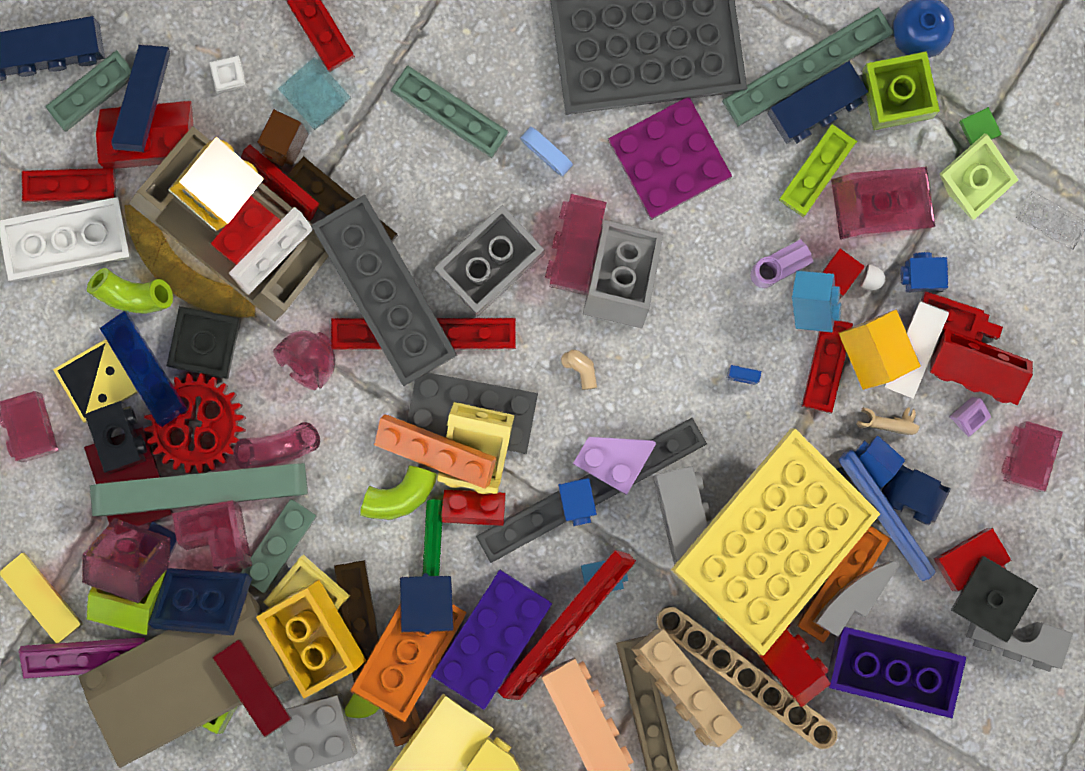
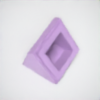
[950,396,991,437]

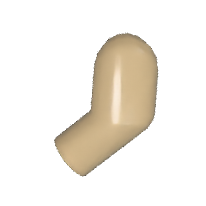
[561,350,597,390]

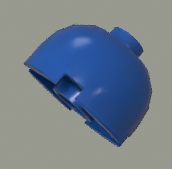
[892,0,954,58]

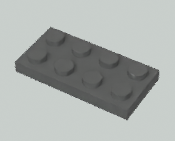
[407,373,538,454]

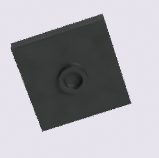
[166,306,241,379]
[951,556,1038,643]

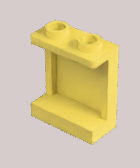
[437,402,515,494]

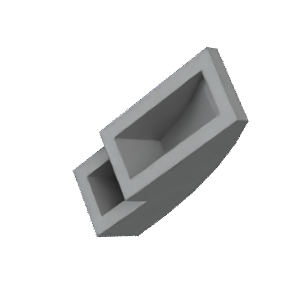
[813,561,900,637]

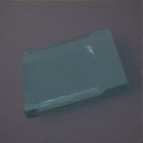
[278,57,351,130]

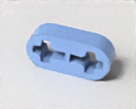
[520,126,573,176]

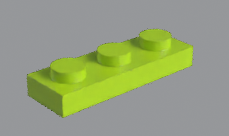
[779,124,857,218]

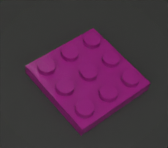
[608,98,732,220]

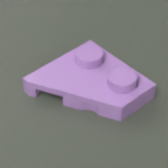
[573,437,656,495]

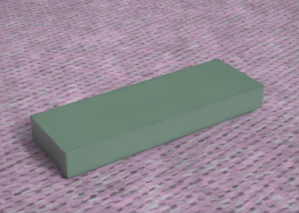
[45,50,132,132]

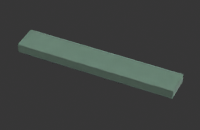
[722,7,894,127]

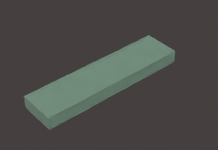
[391,65,509,158]

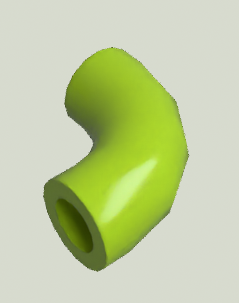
[86,268,173,314]
[360,465,438,520]

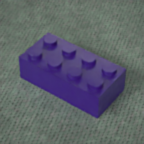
[432,569,553,710]
[826,627,967,719]

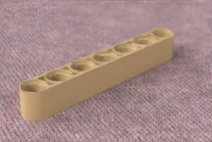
[656,606,837,749]

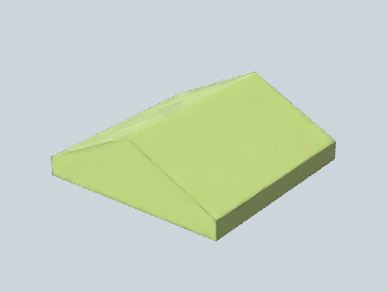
[939,133,1019,220]

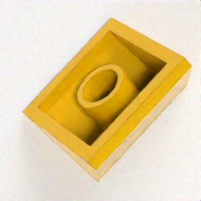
[839,309,921,390]

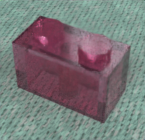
[0,391,59,463]
[1001,421,1063,492]

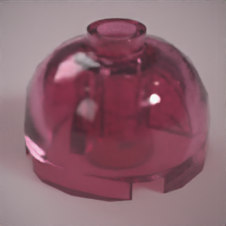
[273,330,336,391]

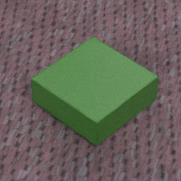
[959,107,1002,145]

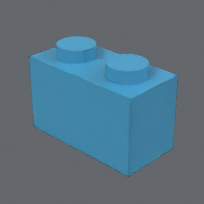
[792,271,841,332]

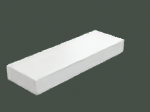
[229,207,313,295]
[884,301,949,399]

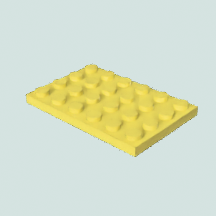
[671,429,880,656]

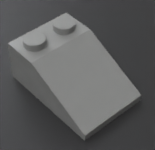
[583,220,664,329]

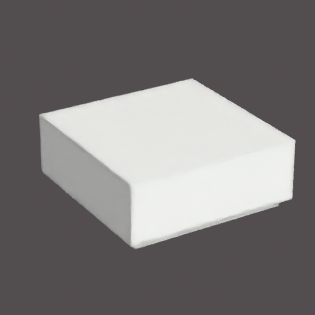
[209,56,247,94]

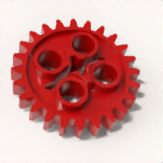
[144,374,246,474]

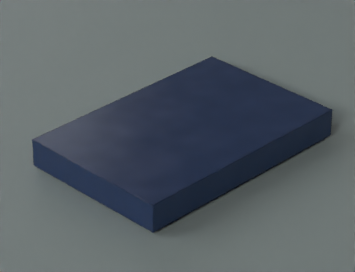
[148,568,252,636]

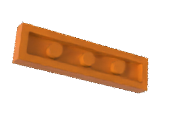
[374,414,497,489]
[796,526,891,643]

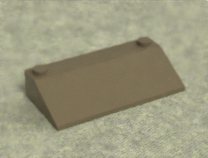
[129,126,329,322]
[79,591,290,768]

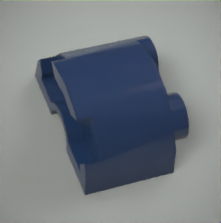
[882,464,951,526]

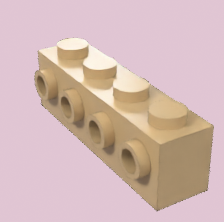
[632,629,742,747]

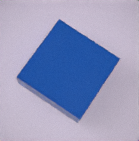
[727,365,762,385]

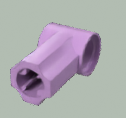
[750,239,814,288]

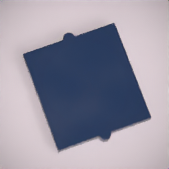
[399,573,453,635]

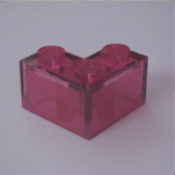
[172,500,252,572]

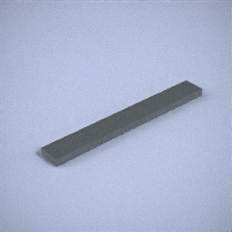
[476,417,707,563]

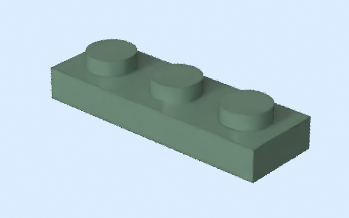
[241,499,317,593]

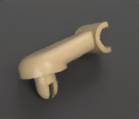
[856,407,920,435]

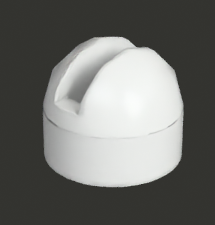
[860,264,885,290]

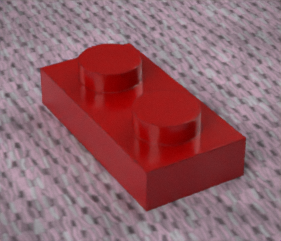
[442,490,506,526]

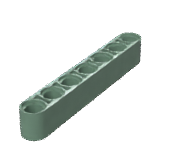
[89,463,308,517]

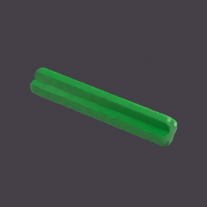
[422,499,443,576]

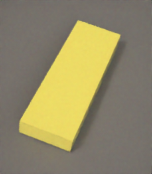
[0,553,83,643]

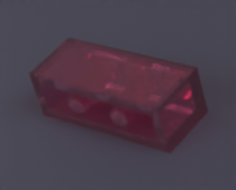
[545,194,607,295]

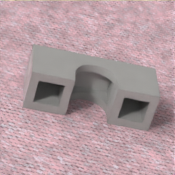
[966,622,1073,672]

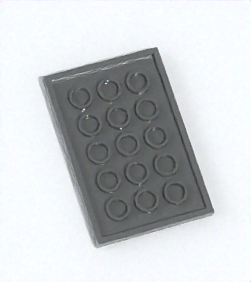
[550,0,747,115]

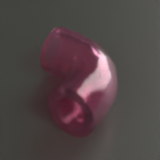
[234,422,320,469]

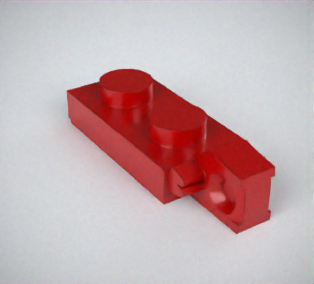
[921,291,1003,342]

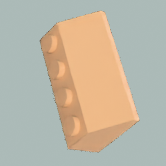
[542,657,634,771]

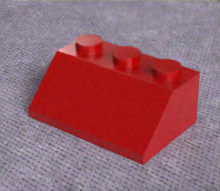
[96,101,194,169]

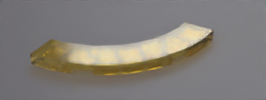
[124,205,257,318]

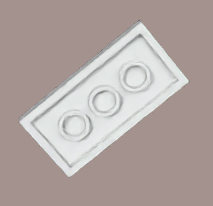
[0,197,132,282]

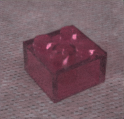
[82,518,170,603]

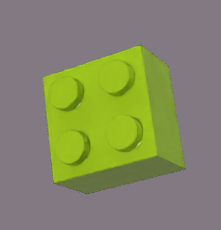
[861,52,940,131]

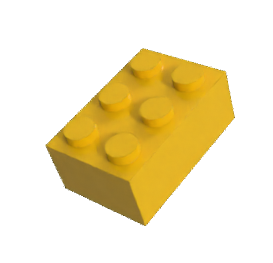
[256,580,366,699]

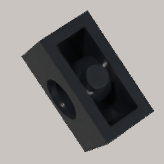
[84,401,147,474]

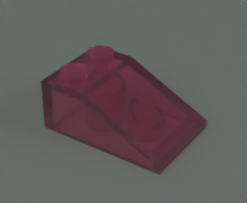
[831,167,936,240]

